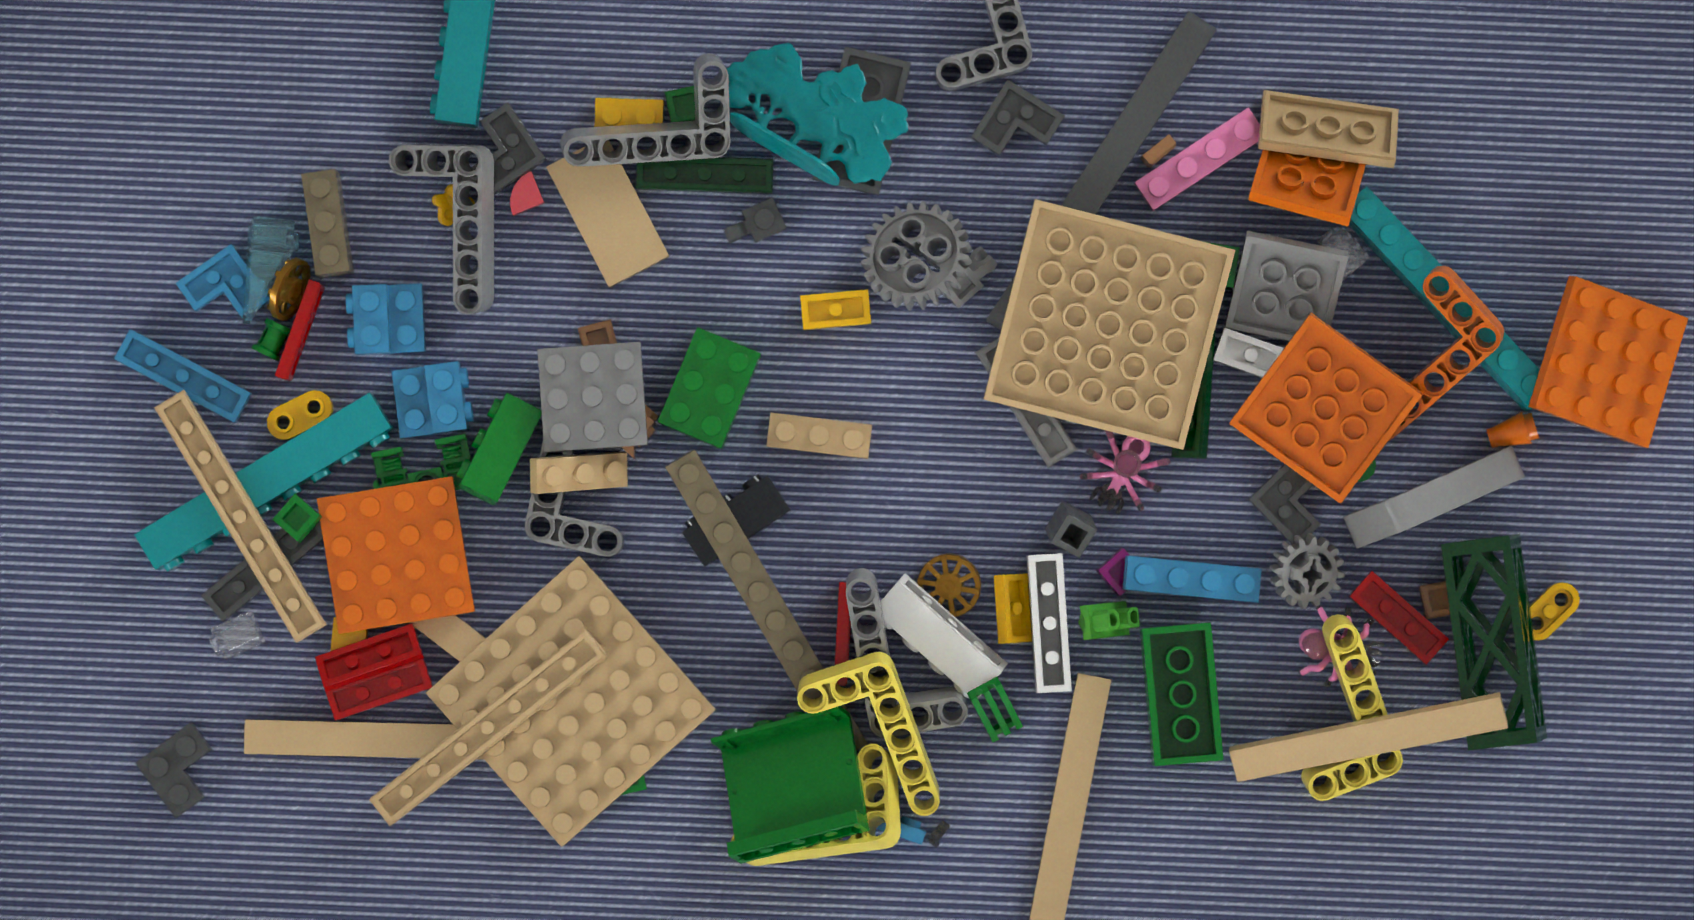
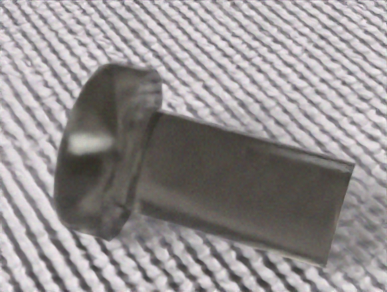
[924,820,950,848]

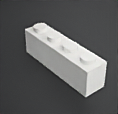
[1026,553,1072,693]
[880,573,1008,698]

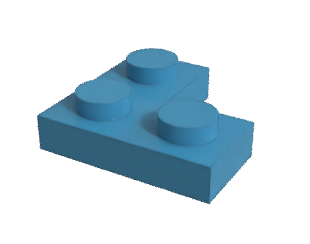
[175,244,270,320]

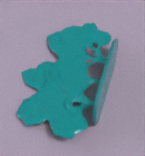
[726,42,908,186]

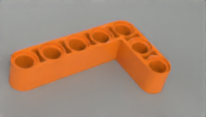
[1389,266,1504,441]

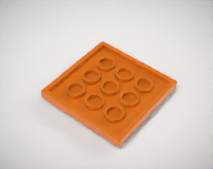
[1528,276,1688,448]
[1229,312,1423,504]
[316,476,475,634]

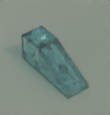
[242,216,300,324]

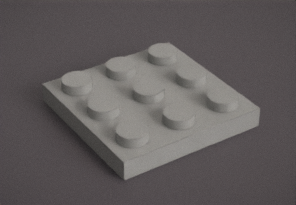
[1225,230,1348,341]
[537,342,648,453]

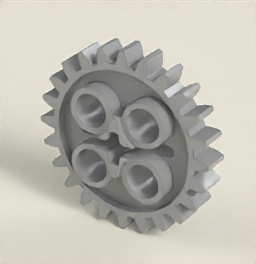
[861,201,972,311]

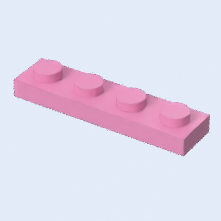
[1134,107,1260,211]

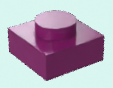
[1096,548,1130,596]

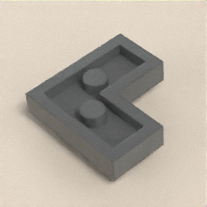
[971,79,1065,156]
[471,102,547,195]
[1248,464,1321,545]
[135,722,213,818]

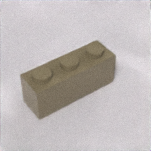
[301,169,354,279]

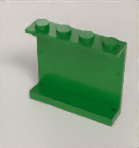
[711,706,869,864]

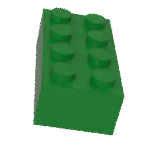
[1140,622,1224,766]

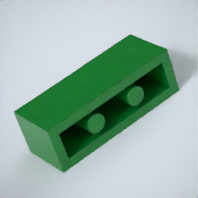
[456,393,542,506]

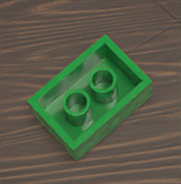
[658,327,761,450]

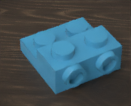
[346,283,426,355]
[391,361,474,439]

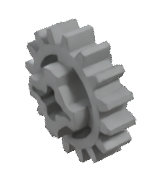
[1269,533,1345,609]

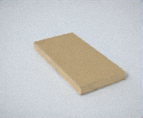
[1258,90,1399,168]
[546,140,670,288]

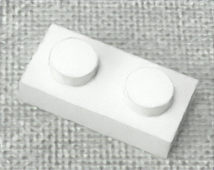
[1213,328,1284,378]

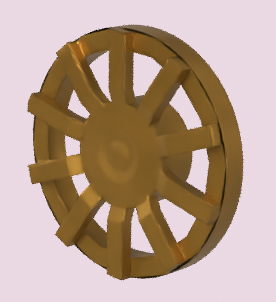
[267,257,311,321]
[917,553,981,617]

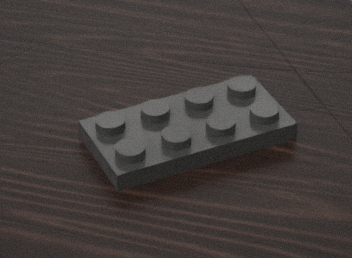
[812,47,911,196]

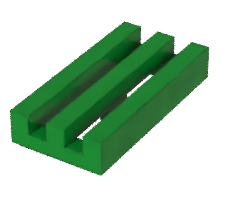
[967,677,1023,743]

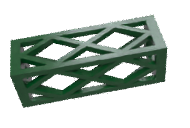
[1441,534,1547,750]

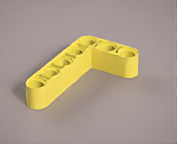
[1301,614,1403,801]
[797,652,940,816]
[731,743,901,866]

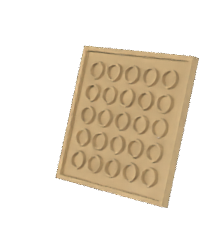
[983,199,1235,450]
[426,556,717,847]

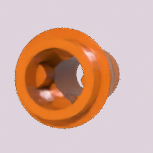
[1486,412,1539,448]

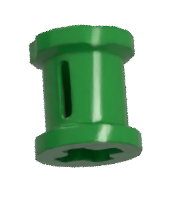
[251,318,291,362]

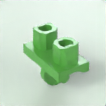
[1078,601,1140,640]

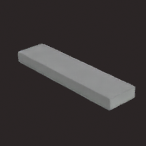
[975,338,1077,468]

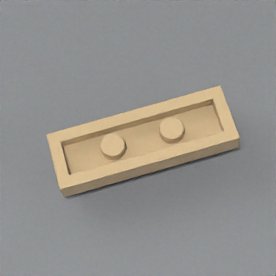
[766,412,872,459]
[530,451,628,494]

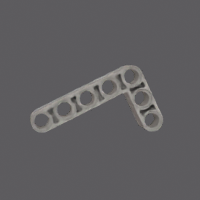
[935,0,1032,91]
[560,53,731,167]
[389,144,494,315]
[525,440,624,557]
[1343,445,1525,549]
[846,568,968,737]

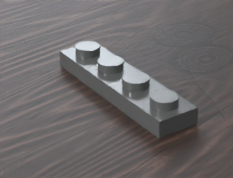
[201,522,323,622]

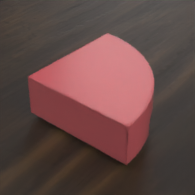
[510,171,545,216]

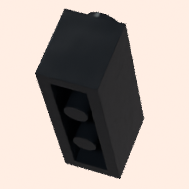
[682,474,791,567]

